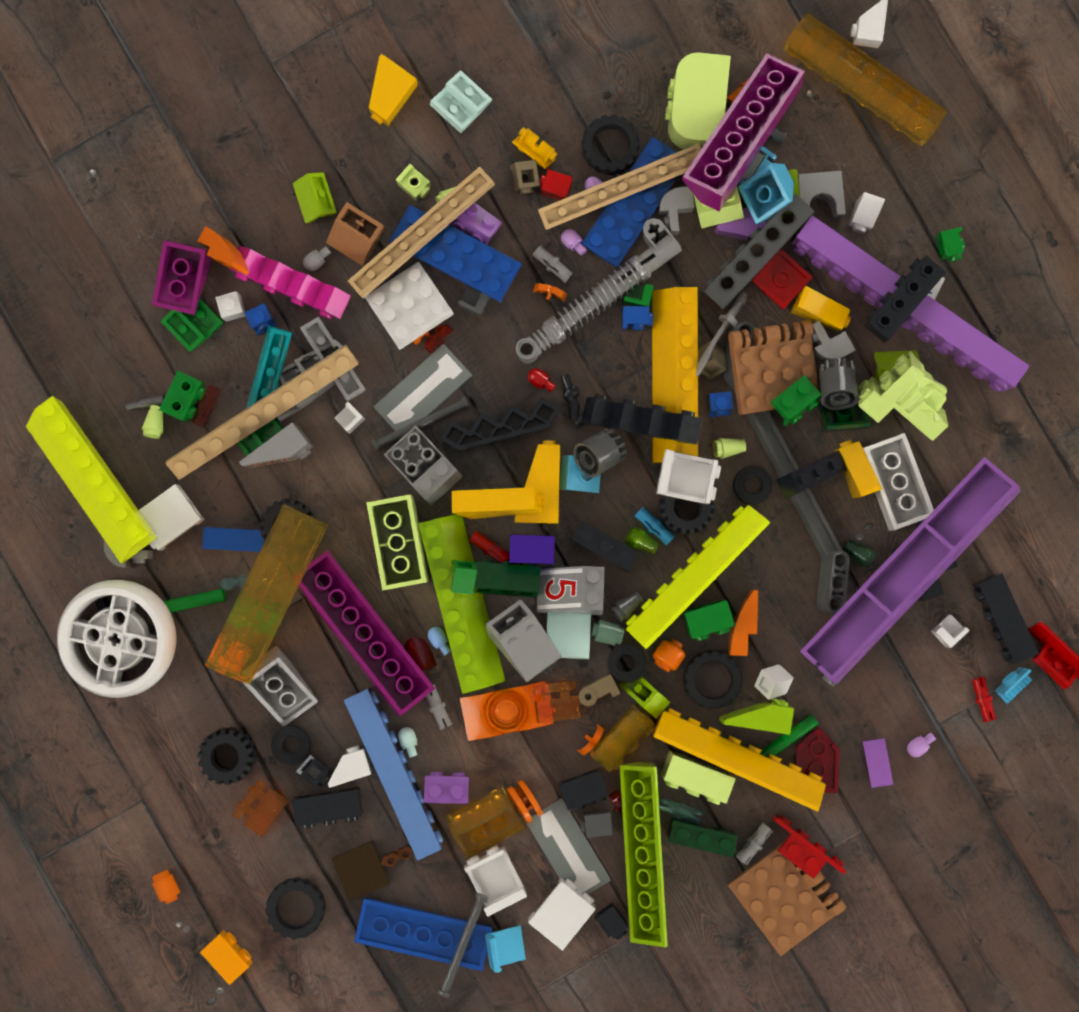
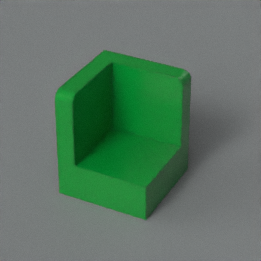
[623,284,654,307]
[451,560,477,595]

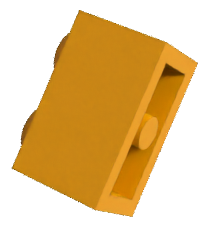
[200,930,253,985]

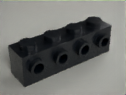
[864,255,946,343]

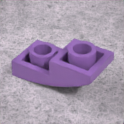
[863,738,893,788]

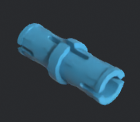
[634,506,676,545]

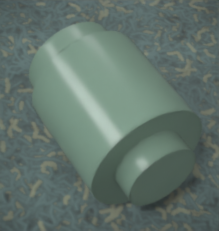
[591,620,624,646]

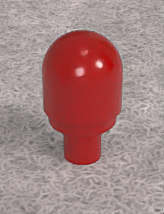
[527,368,556,392]

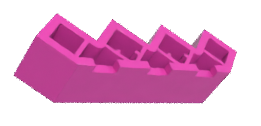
[229,246,351,320]

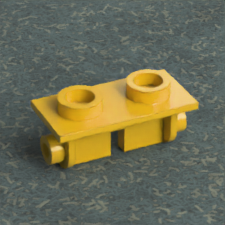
[512,127,557,169]

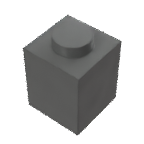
[580,810,613,838]

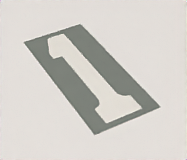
[373,343,472,431]
[525,798,611,895]

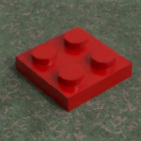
[751,249,813,310]

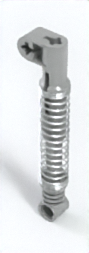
[516,218,682,364]

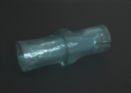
[659,797,703,824]

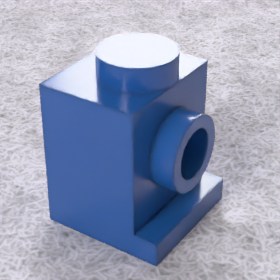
[244,303,277,336]
[622,306,653,331]
[707,391,733,418]

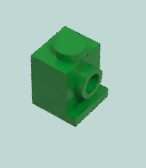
[935,227,965,263]

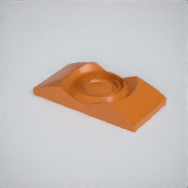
[460,681,553,741]

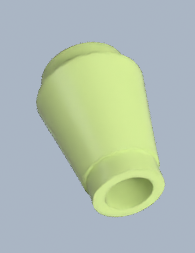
[142,405,163,439]
[713,438,746,459]

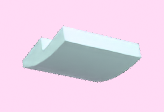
[430,70,492,133]
[547,613,591,659]

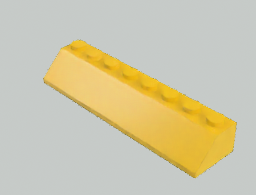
[652,287,698,463]
[653,708,826,812]

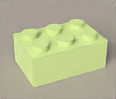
[661,750,736,805]

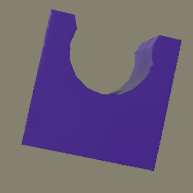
[509,535,555,564]

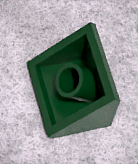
[819,399,871,432]

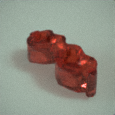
[425,324,453,354]
[609,791,623,821]

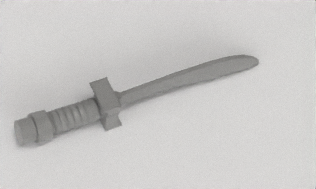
[696,292,748,376]

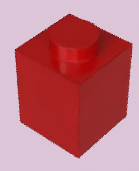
[538,169,573,200]

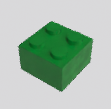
[681,599,735,641]

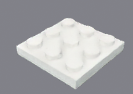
[365,262,454,350]

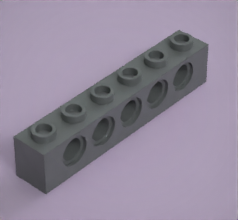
[704,193,815,309]

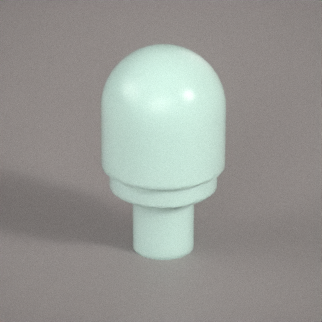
[398,727,418,758]

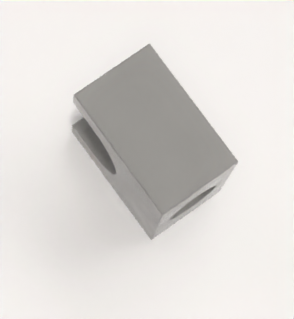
[798,171,846,220]

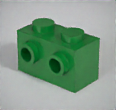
[159,371,206,423]

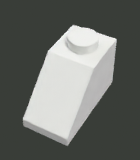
[850,0,888,48]
[848,192,885,234]
[328,745,373,788]

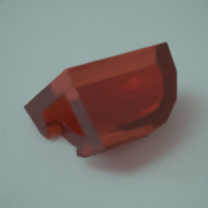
[403,637,437,671]

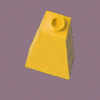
[515,440,560,524]
[452,487,545,519]

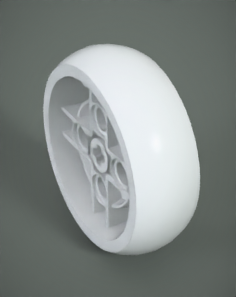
[57,580,177,698]

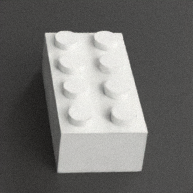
[863,433,934,531]

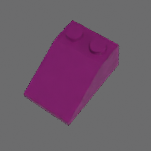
[152,241,211,315]

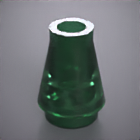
[843,539,877,568]

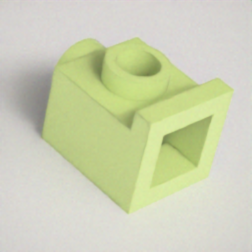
[396,164,431,201]

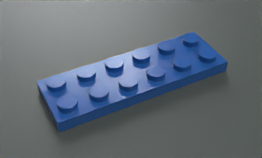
[581,137,678,268]
[389,205,522,303]
[354,897,492,971]

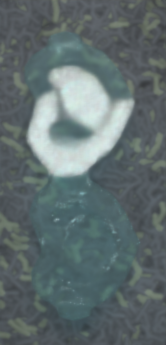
[219,575,254,590]

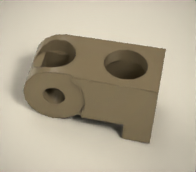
[578,673,621,706]

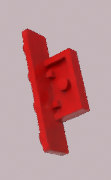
[1028,621,1079,690]
[772,815,846,879]

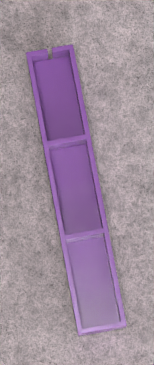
[790,215,1029,392]
[800,457,1021,685]

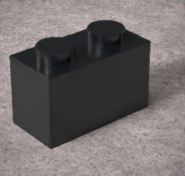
[559,768,609,811]

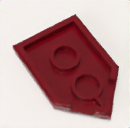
[795,726,840,793]

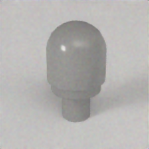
[303,246,331,271]

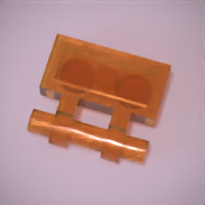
[532,680,581,723]
[232,780,289,837]

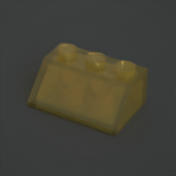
[590,704,654,772]
[445,787,526,859]

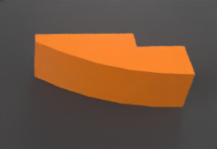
[197,226,249,275]
[728,590,758,656]

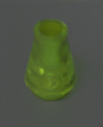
[625,527,659,554]

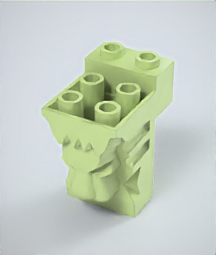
[858,351,948,441]

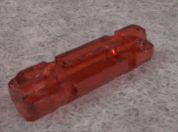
[192,385,220,427]

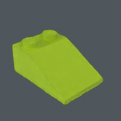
[719,698,794,735]

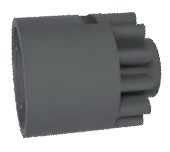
[819,358,859,410]
[573,428,627,478]

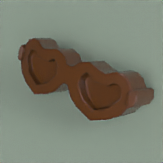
[381,845,413,867]

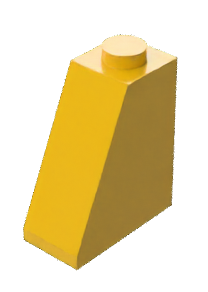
[369,54,418,126]
[791,286,851,332]
[835,439,882,499]

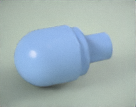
[427,627,451,656]

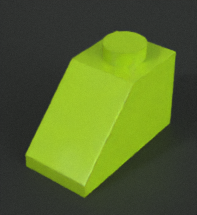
[619,676,671,718]

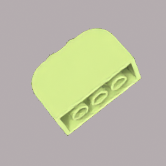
[665,52,731,150]
[366,494,429,591]

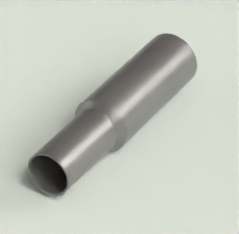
[125,395,165,411]

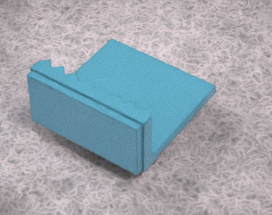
[559,455,601,493]
[994,667,1032,704]
[485,925,526,973]

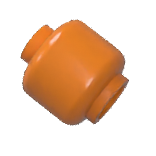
[653,639,685,672]

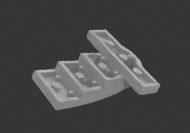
[277,317,366,423]

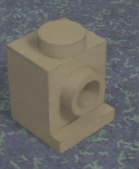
[509,160,540,194]

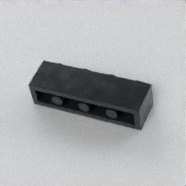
[973,573,1039,664]

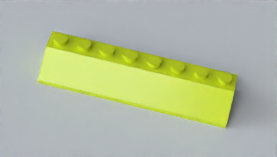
[26,396,158,564]
[625,505,770,649]

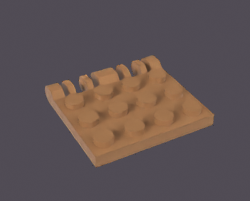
[728,320,820,415]
[727,842,847,957]

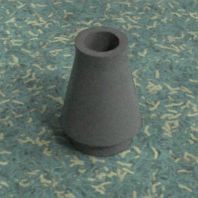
[610,591,643,622]

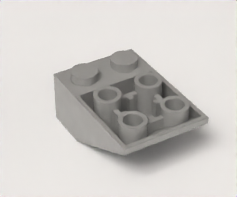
[384,425,463,506]
[486,599,562,682]

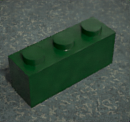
[473,559,540,598]
[667,817,738,858]

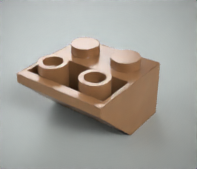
[326,202,386,267]

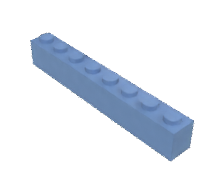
[344,687,444,861]

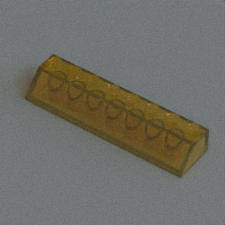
[782,13,948,146]
[205,504,328,684]

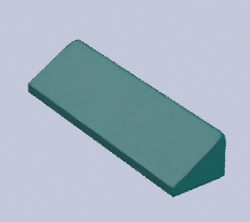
[246,325,292,409]

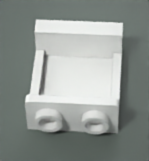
[656,449,721,504]
[139,484,205,550]
[464,845,527,917]
[528,878,596,951]

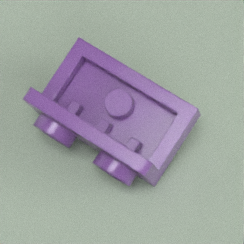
[449,202,503,245]
[424,772,469,804]

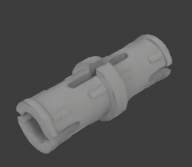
[532,245,574,283]
[425,684,453,730]
[736,822,774,865]

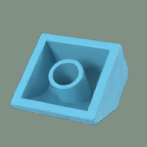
[738,163,794,225]

